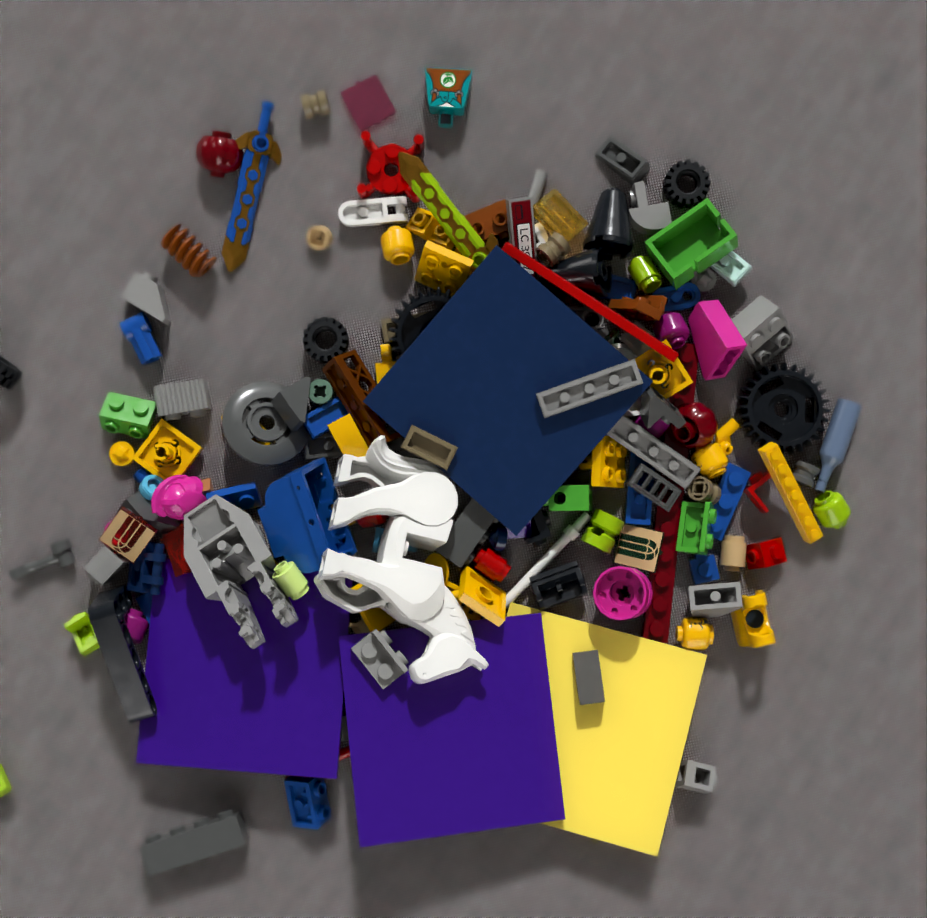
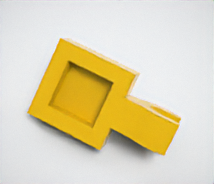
[375,344,397,384]

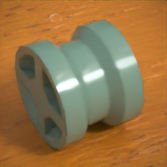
[309,379,335,405]

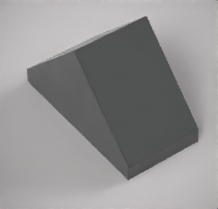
[271,377,311,432]

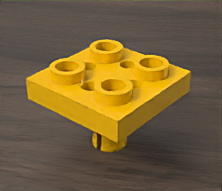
[414,240,474,297]
[635,339,693,399]
[132,418,204,480]
[579,436,627,488]

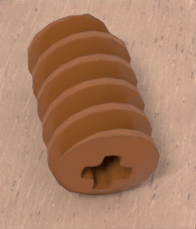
[161,224,217,278]

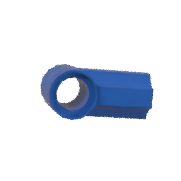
[119,311,163,365]

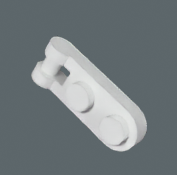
[338,196,409,227]

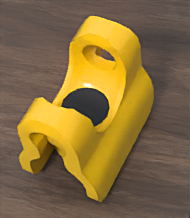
[730,590,776,648]

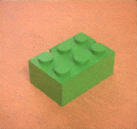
[645,198,738,290]

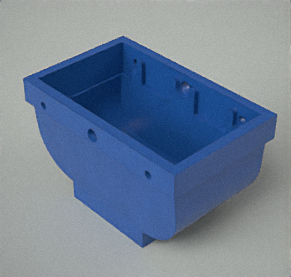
[258,457,357,573]

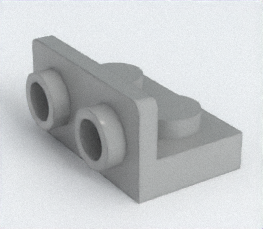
[351,629,409,689]

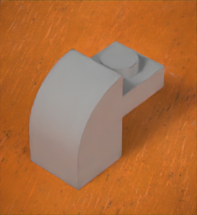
[628,181,672,235]

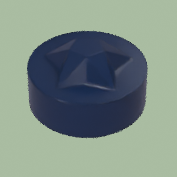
[489,525,508,551]

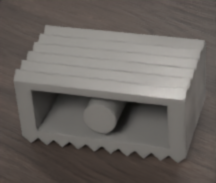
[153,378,212,421]

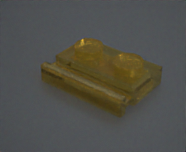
[533,188,589,242]

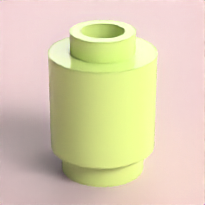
[272,561,309,600]

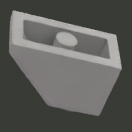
[120,271,171,326]
[688,582,743,618]

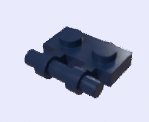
[127,540,166,595]

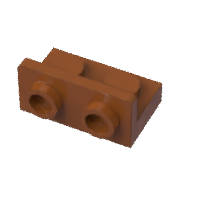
[608,295,667,321]

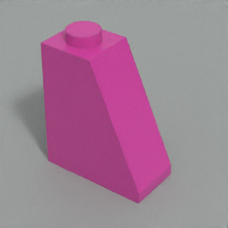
[688,300,747,381]

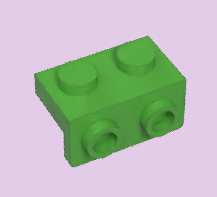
[99,392,157,439]
[676,501,717,555]

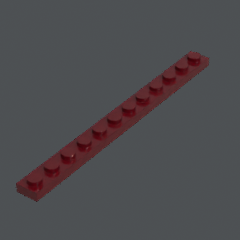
[642,343,698,643]

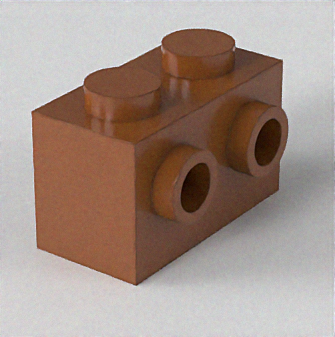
[464,199,509,246]

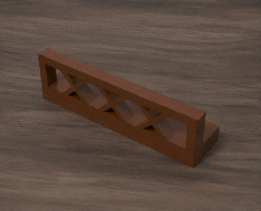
[322,349,403,447]

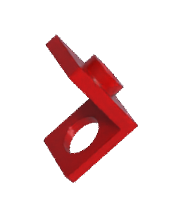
[743,470,771,513]

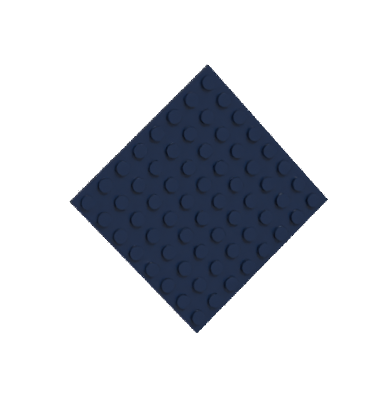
[363,245,653,536]

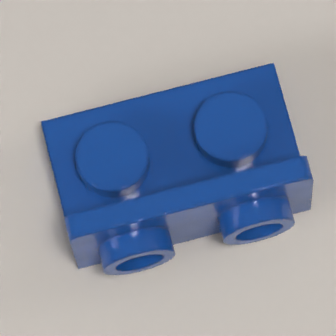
[284,776,331,830]

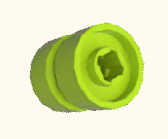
[580,508,625,554]

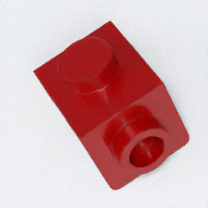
[746,537,787,570]

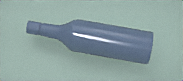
[815,398,862,493]

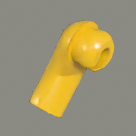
[715,418,740,455]

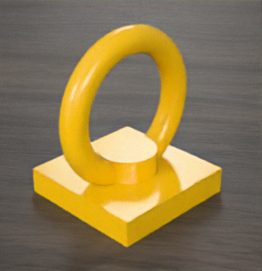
[451,566,506,627]

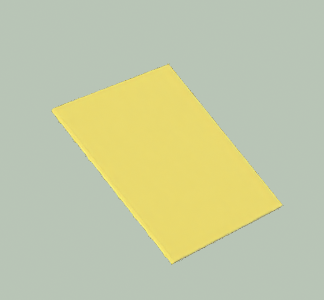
[506,602,707,856]

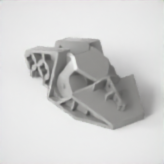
[184,494,298,649]

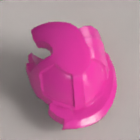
[151,475,207,520]

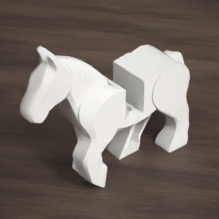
[313,435,489,684]

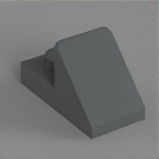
[640,385,686,429]

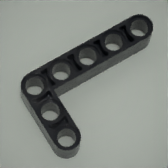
[88,585,157,723]

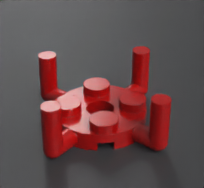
[357,131,425,203]

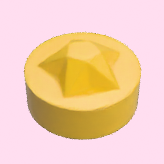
[109,441,136,466]

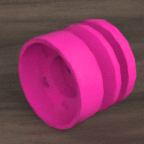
[593,566,653,620]

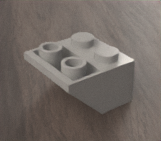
[732,295,794,371]

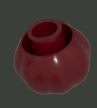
[196,130,244,178]
[671,402,718,448]

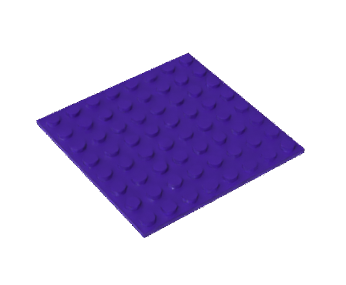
[136,559,353,779]
[338,613,565,848]

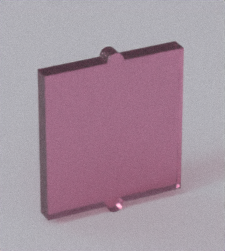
[340,74,396,132]

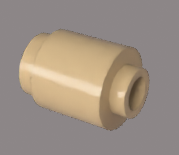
[720,535,747,572]

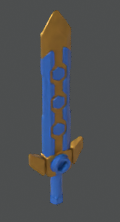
[221,101,282,272]

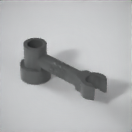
[9,538,75,580]

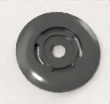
[222,381,309,466]

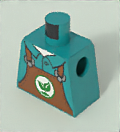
[425,67,473,128]

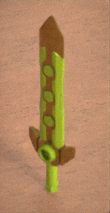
[398,152,498,274]

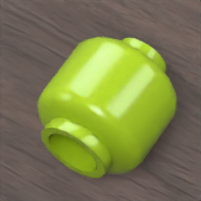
[812,491,851,529]

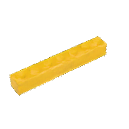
[758,441,823,544]

